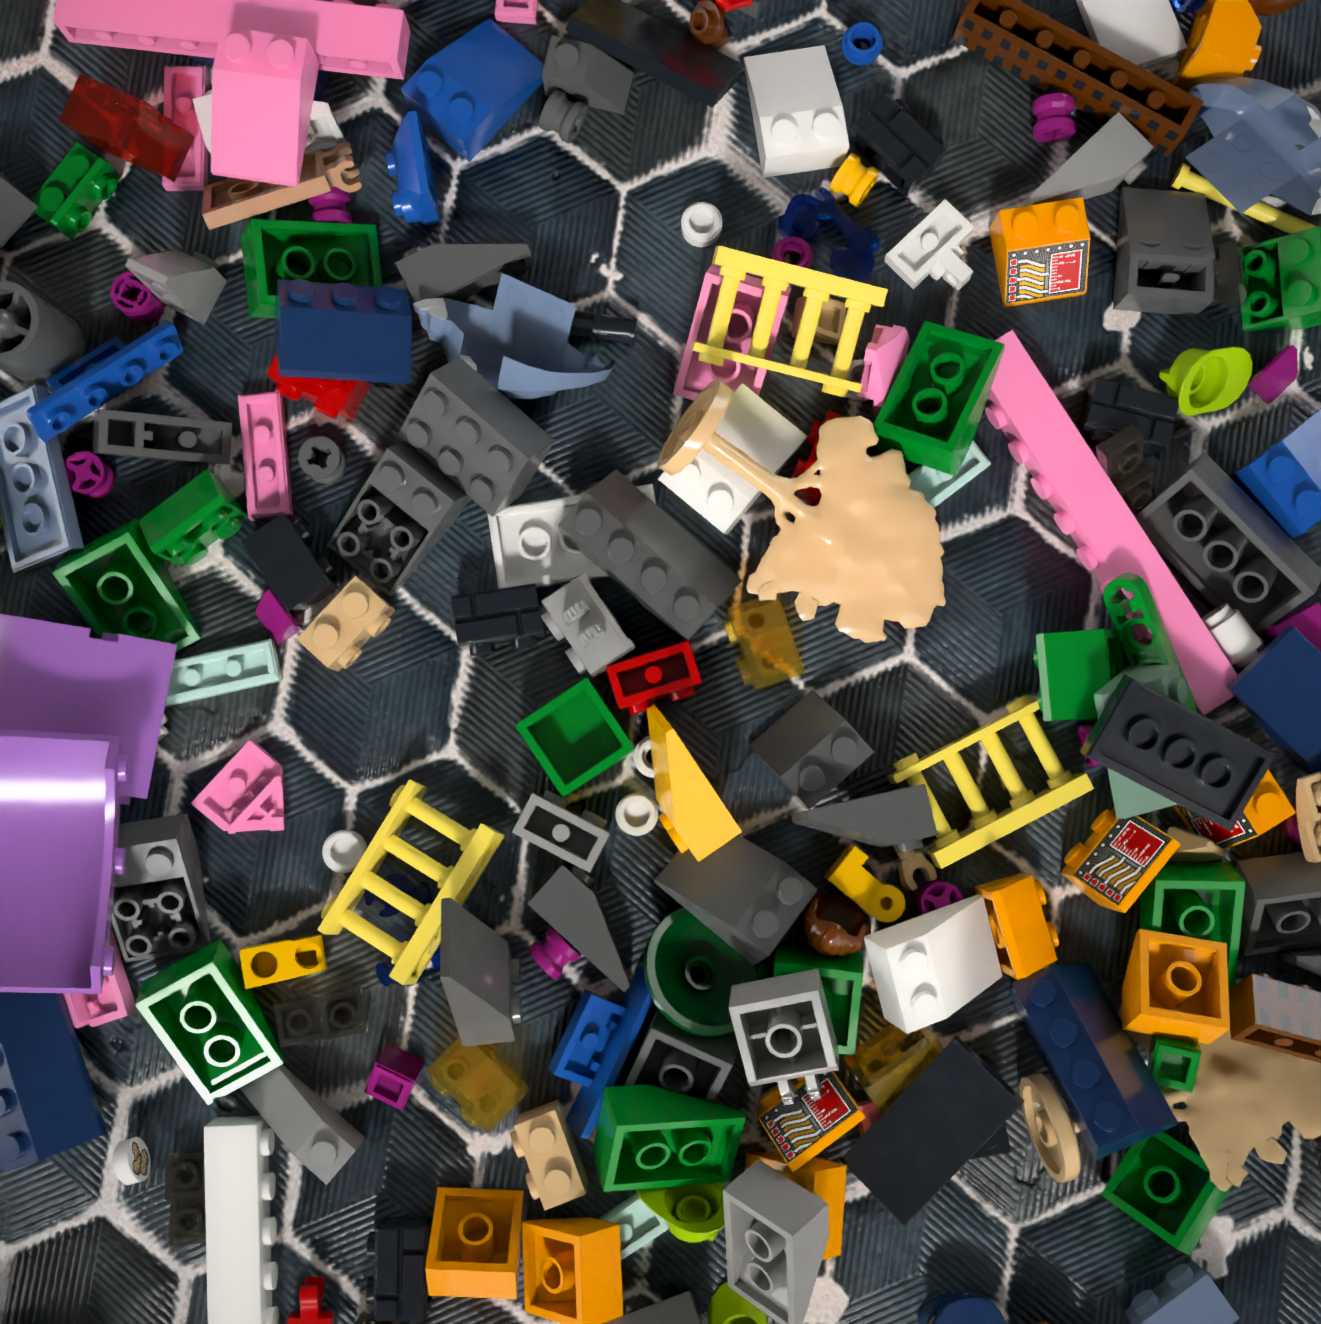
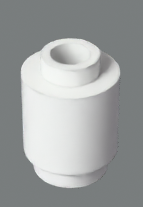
[1201,603,1262,668]

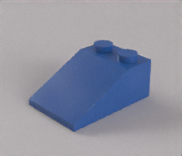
[401,18,544,162]
[1230,408,1321,538]

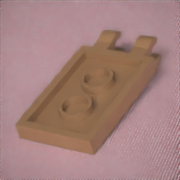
[202,142,362,230]

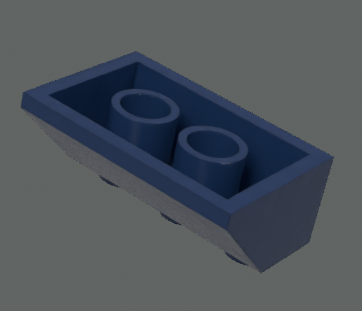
[274,279,412,384]

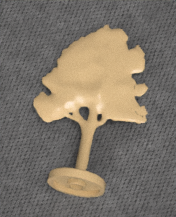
[657,379,946,643]
[1019,983,1321,1192]

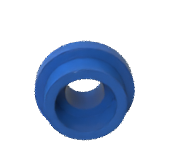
[841,22,883,66]

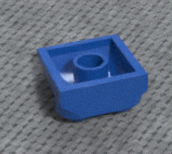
[385,111,441,227]

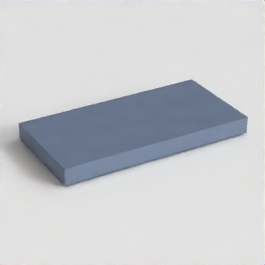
[0,385,84,573]

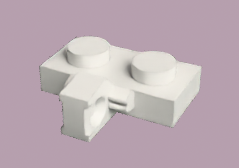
[884,199,975,291]

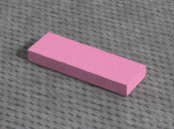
[162,66,210,191]
[238,391,293,521]

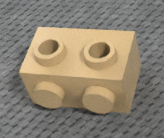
[297,576,395,672]
[510,1099,589,1210]

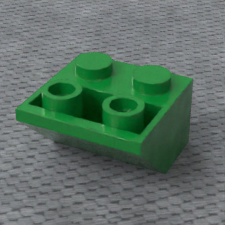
[1236,226,1321,332]
[138,469,248,567]
[1033,629,1125,721]

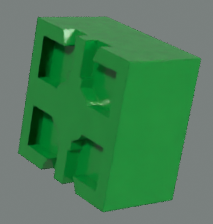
[515,677,636,798]

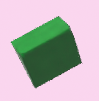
[1148,1035,1202,1093]

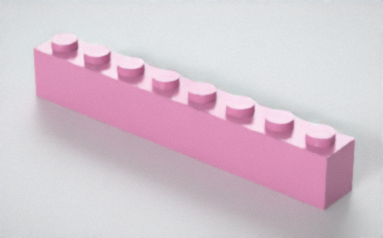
[53,0,410,80]

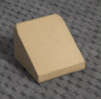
[791,296,846,345]
[1167,826,1225,862]

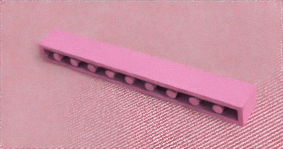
[985,330,1238,716]

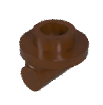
[690,0,730,47]

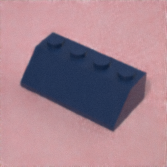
[1011,963,1178,1161]
[0,992,108,1173]

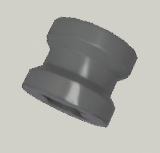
[539,90,588,144]
[298,436,347,484]

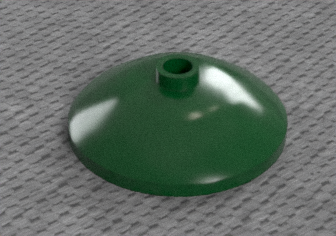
[644,907,767,1036]

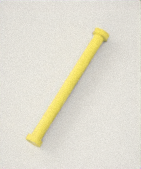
[1170,163,1317,234]

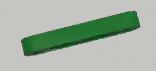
[1103,573,1197,712]

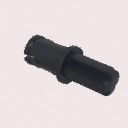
[569,309,638,345]

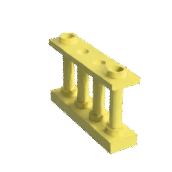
[691,246,888,398]
[887,694,1095,869]
[317,779,505,985]

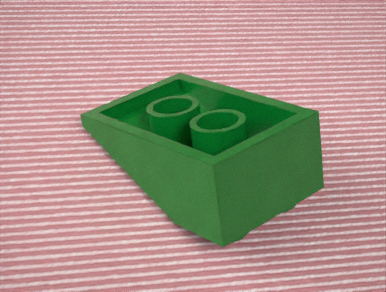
[241,219,383,318]
[873,321,1005,476]
[52,518,201,652]
[1139,861,1245,990]
[135,939,284,1105]
[592,1084,746,1192]

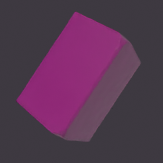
[1247,345,1298,404]
[255,590,303,644]
[364,1044,425,1111]

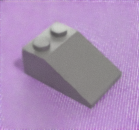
[723,1159,829,1324]

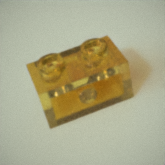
[722,593,805,692]
[843,1023,944,1113]
[427,1036,529,1133]

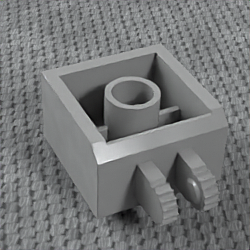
[541,573,636,680]
[728,968,839,1105]

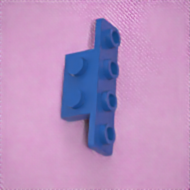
[26,320,183,442]
[548,965,655,1139]

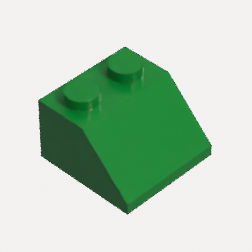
[773,943,863,1055]
[1101,1131,1233,1256]

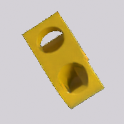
[823,844,905,923]
[239,934,328,989]

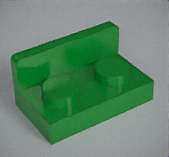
[31,142,122,241]

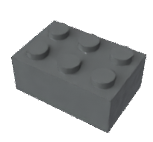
[398,357,555,517]

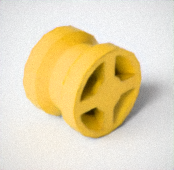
[829,153,880,207]

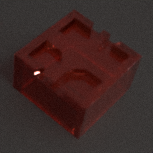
[59,74,195,182]

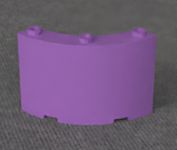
[0,614,177,805]
[0,729,129,994]

